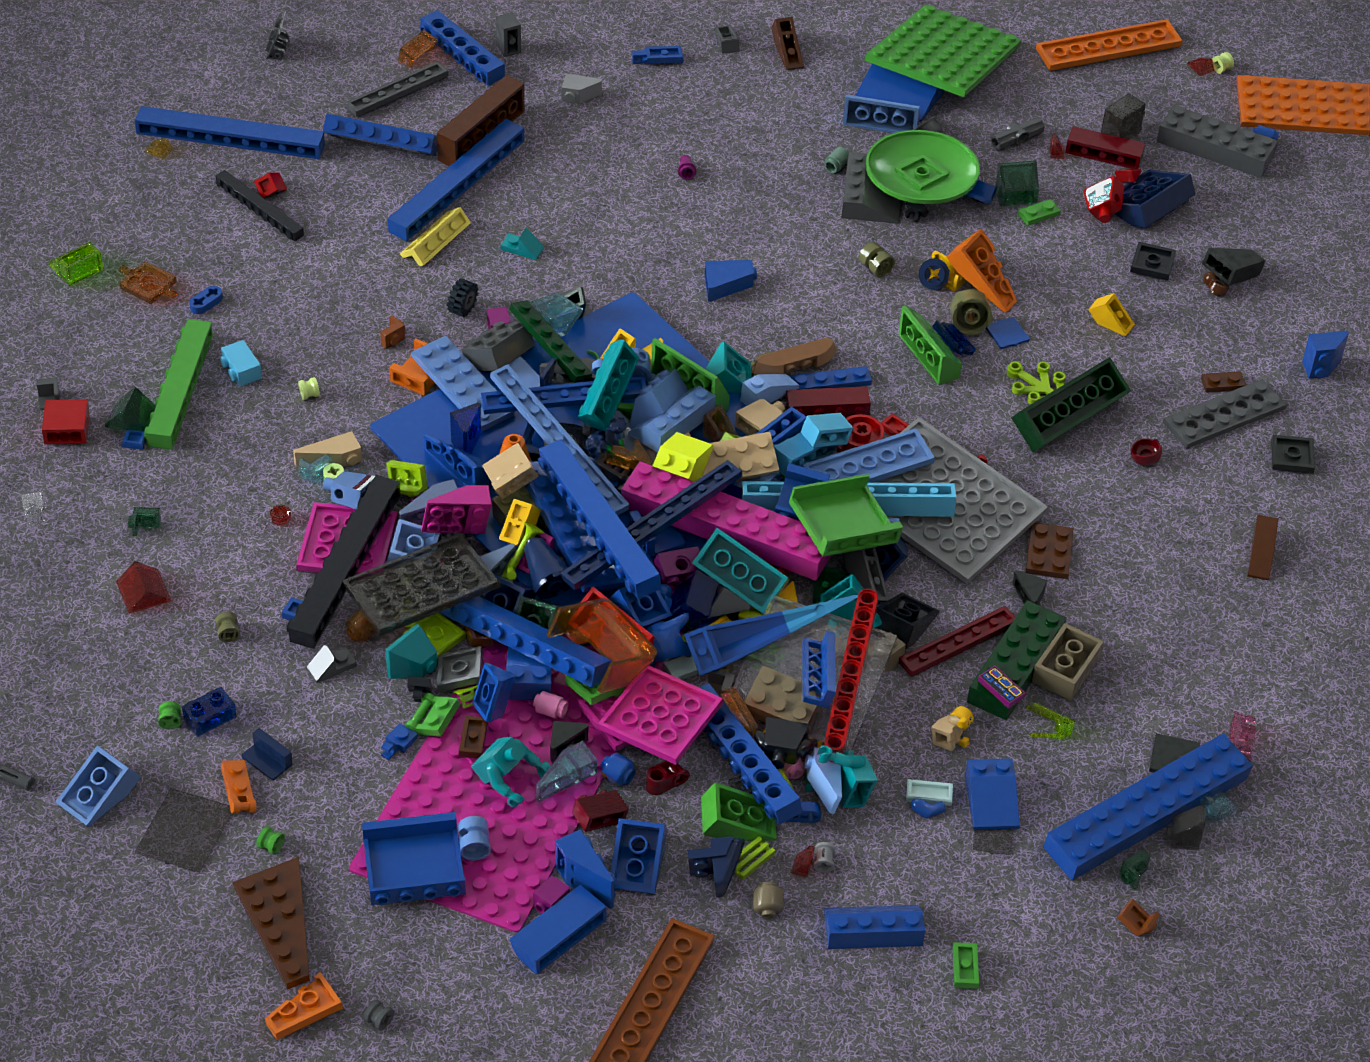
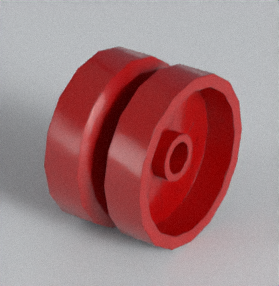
[837,414,885,453]

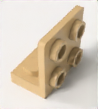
[482,443,539,499]

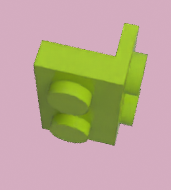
[386,460,428,497]

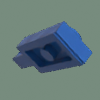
[632,46,684,64]

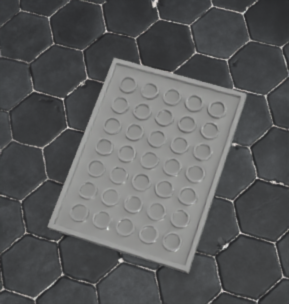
[874,417,1048,584]

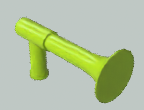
[501,522,544,580]

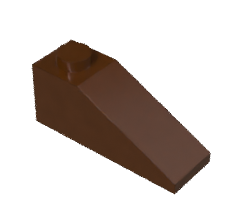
[771,17,804,70]

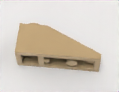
[293,431,362,467]

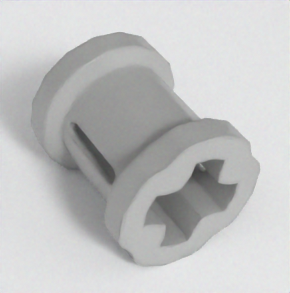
[814,842,835,873]

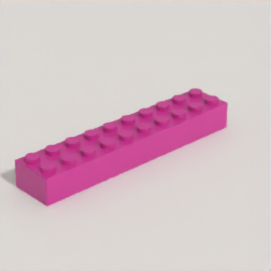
[621,461,831,581]

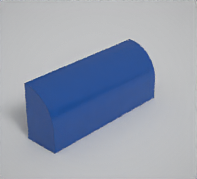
[510,885,607,975]

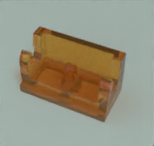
[398,30,438,67]

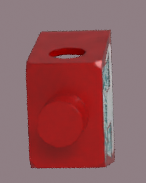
[1083,175,1124,223]

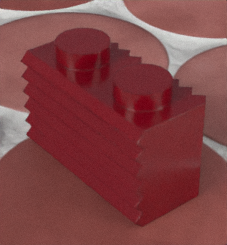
[572,790,629,832]

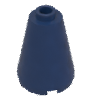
[524,537,571,599]

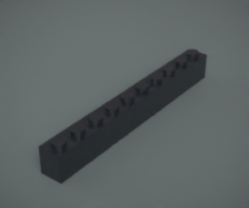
[287,475,400,649]

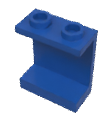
[774,463,830,522]

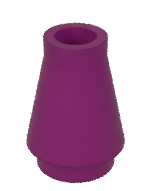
[678,155,697,180]

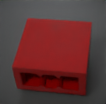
[42,399,90,444]

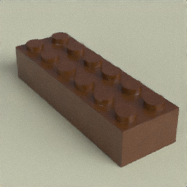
[437,75,525,166]

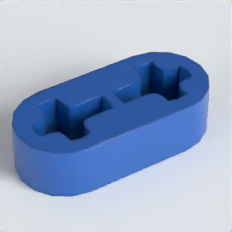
[189,286,223,314]
[786,801,821,823]

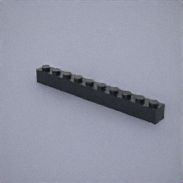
[215,170,304,241]

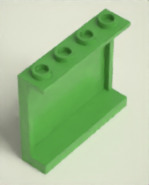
[789,474,903,557]

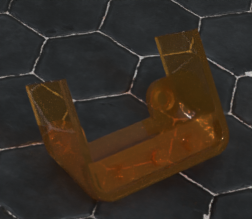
[546,598,657,693]

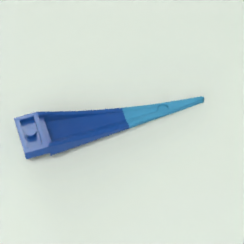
[684,595,858,677]

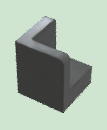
[36,377,60,410]
[708,670,735,704]

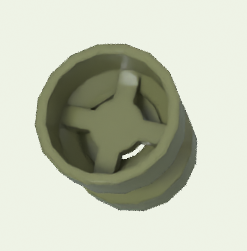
[215,612,240,643]

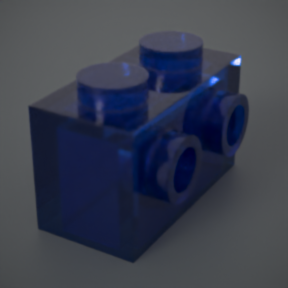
[182,687,237,737]

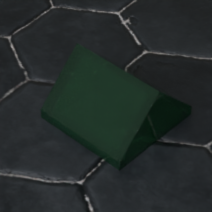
[105,387,155,432]

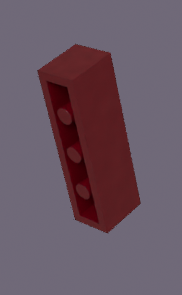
[1065,126,1145,169]
[785,387,871,418]

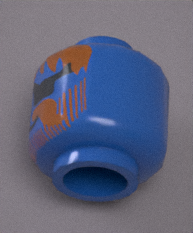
[601,753,636,787]

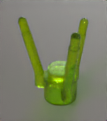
[1026,703,1075,740]

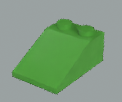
[701,782,777,841]

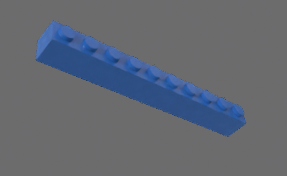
[135,106,325,159]
[388,119,524,242]
[538,439,662,599]
[422,578,612,687]

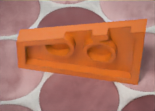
[265,972,343,1040]

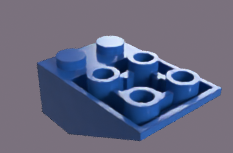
[555,830,616,909]

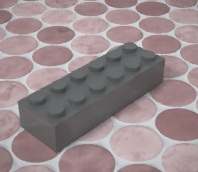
[1157,105,1278,178]

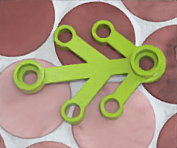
[1006,361,1066,404]

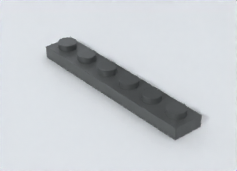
[346,61,448,117]

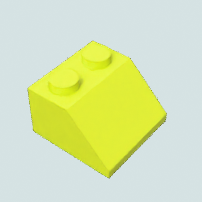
[653,432,714,482]

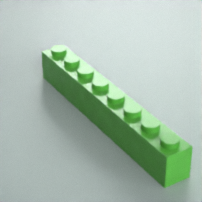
[144,319,213,450]

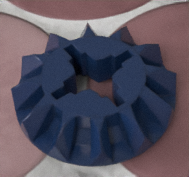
[919,258,950,290]

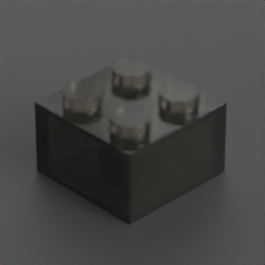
[1101,93,1146,139]

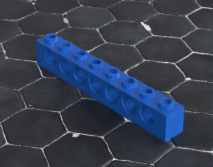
[699,682,803,825]

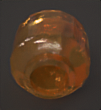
[346,609,379,642]

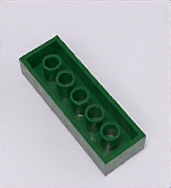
[1011,357,1131,452]
[967,600,1067,721]

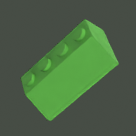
[898,305,962,385]

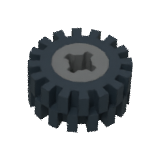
[447,278,479,317]

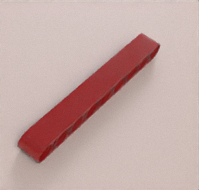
[824,589,878,762]

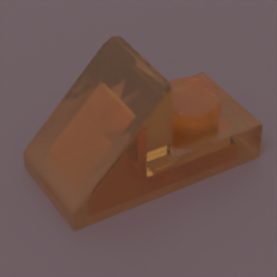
[606,439,652,471]

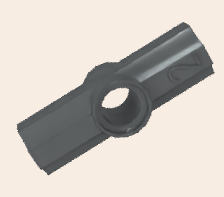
[990,117,1045,150]

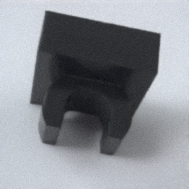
[905,202,929,223]
[407,676,433,702]

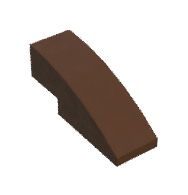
[1247,515,1279,580]

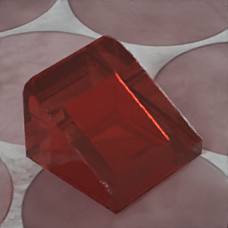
[1187,57,1214,76]
[1050,133,1064,159]
[791,845,814,877]

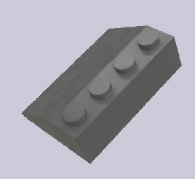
[841,152,901,224]

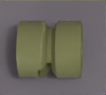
[858,241,895,278]

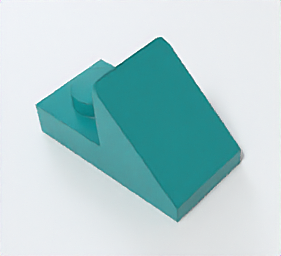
[501,228,544,260]

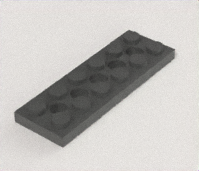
[1163,379,1287,449]

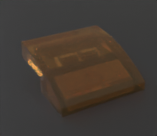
[719,687,758,732]

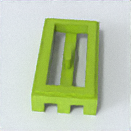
[734,836,776,880]

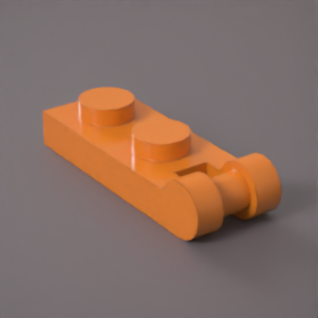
[221,760,257,814]

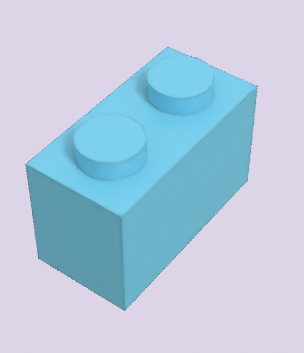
[220,340,262,387]
[801,413,853,447]

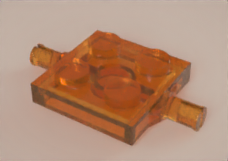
[119,261,177,304]

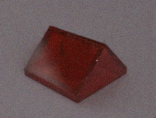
[116,561,171,614]

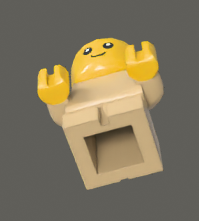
[931,706,974,751]

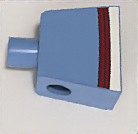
[323,471,375,509]

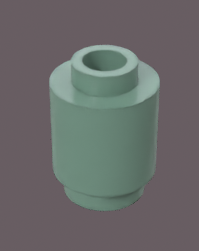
[824,147,849,173]

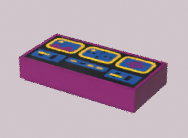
[978,666,1026,709]

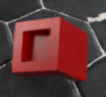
[254,173,287,199]

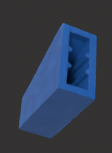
[705,260,757,301]

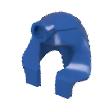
[642,613,692,668]

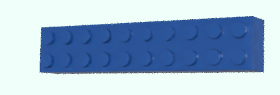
[1043,733,1253,881]

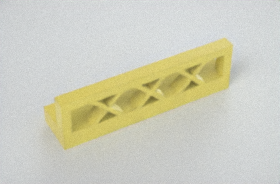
[400,207,471,266]

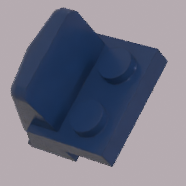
[687,836,745,897]

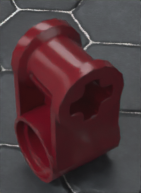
[646,760,690,795]

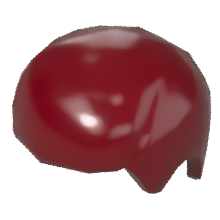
[1131,438,1162,466]

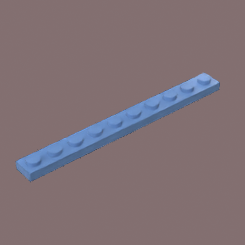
[490,364,629,515]

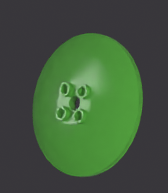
[866,130,980,204]

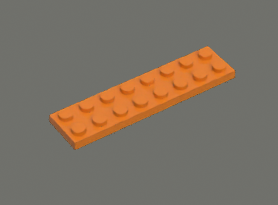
[1036,19,1183,71]

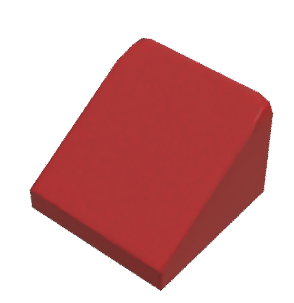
[1115,169,1141,183]

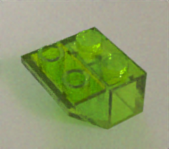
[48,242,103,286]

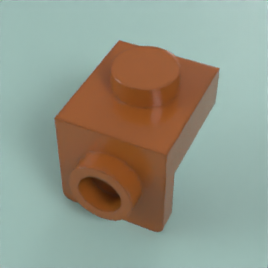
[380,315,406,349]
[1117,899,1160,936]

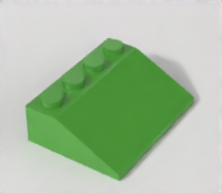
[651,338,730,423]

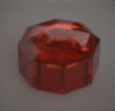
[269,504,291,526]

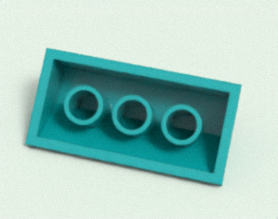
[578,339,640,432]

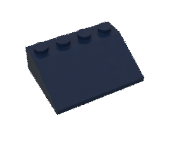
[1114,170,1196,228]

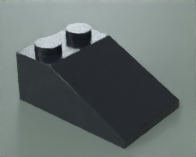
[872,592,939,649]

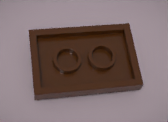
[1025,522,1074,579]

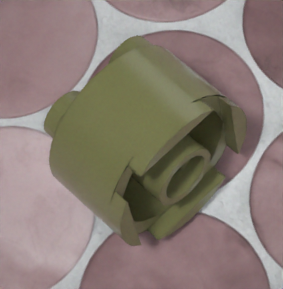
[950,289,992,335]

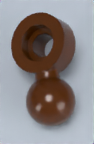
[1203,272,1229,297]

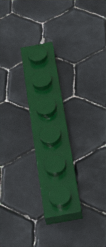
[509,300,593,383]

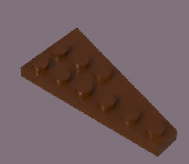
[233,857,310,990]

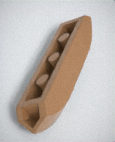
[751,338,837,375]

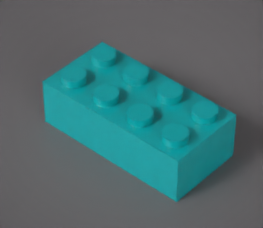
[692,528,790,615]

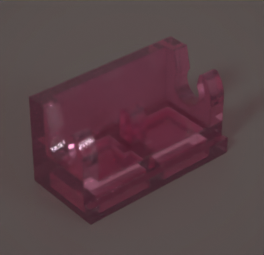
[1229,711,1256,762]

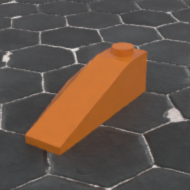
[947,229,1017,312]

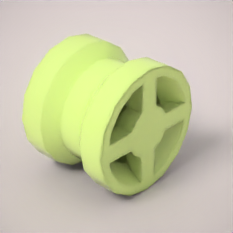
[1211,52,1234,74]
[298,377,320,400]
[323,463,344,479]

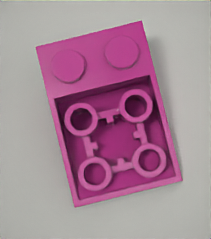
[421,485,492,534]

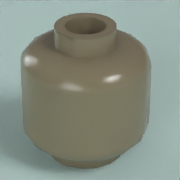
[753,882,784,919]

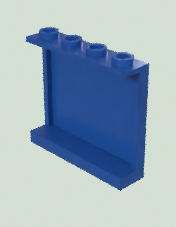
[362,812,466,905]

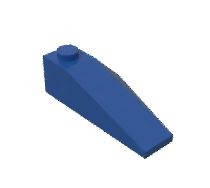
[424,434,493,490]

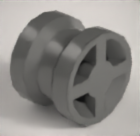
[364,999,394,1031]

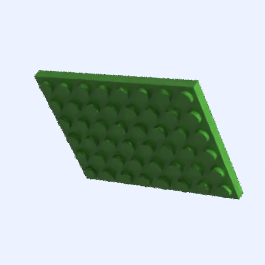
[864,5,1022,97]

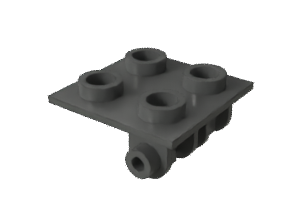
[265,11,289,59]

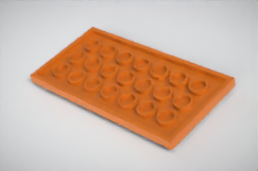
[1237,75,1370,135]

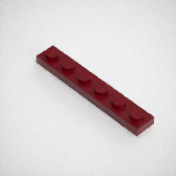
[899,606,1016,677]

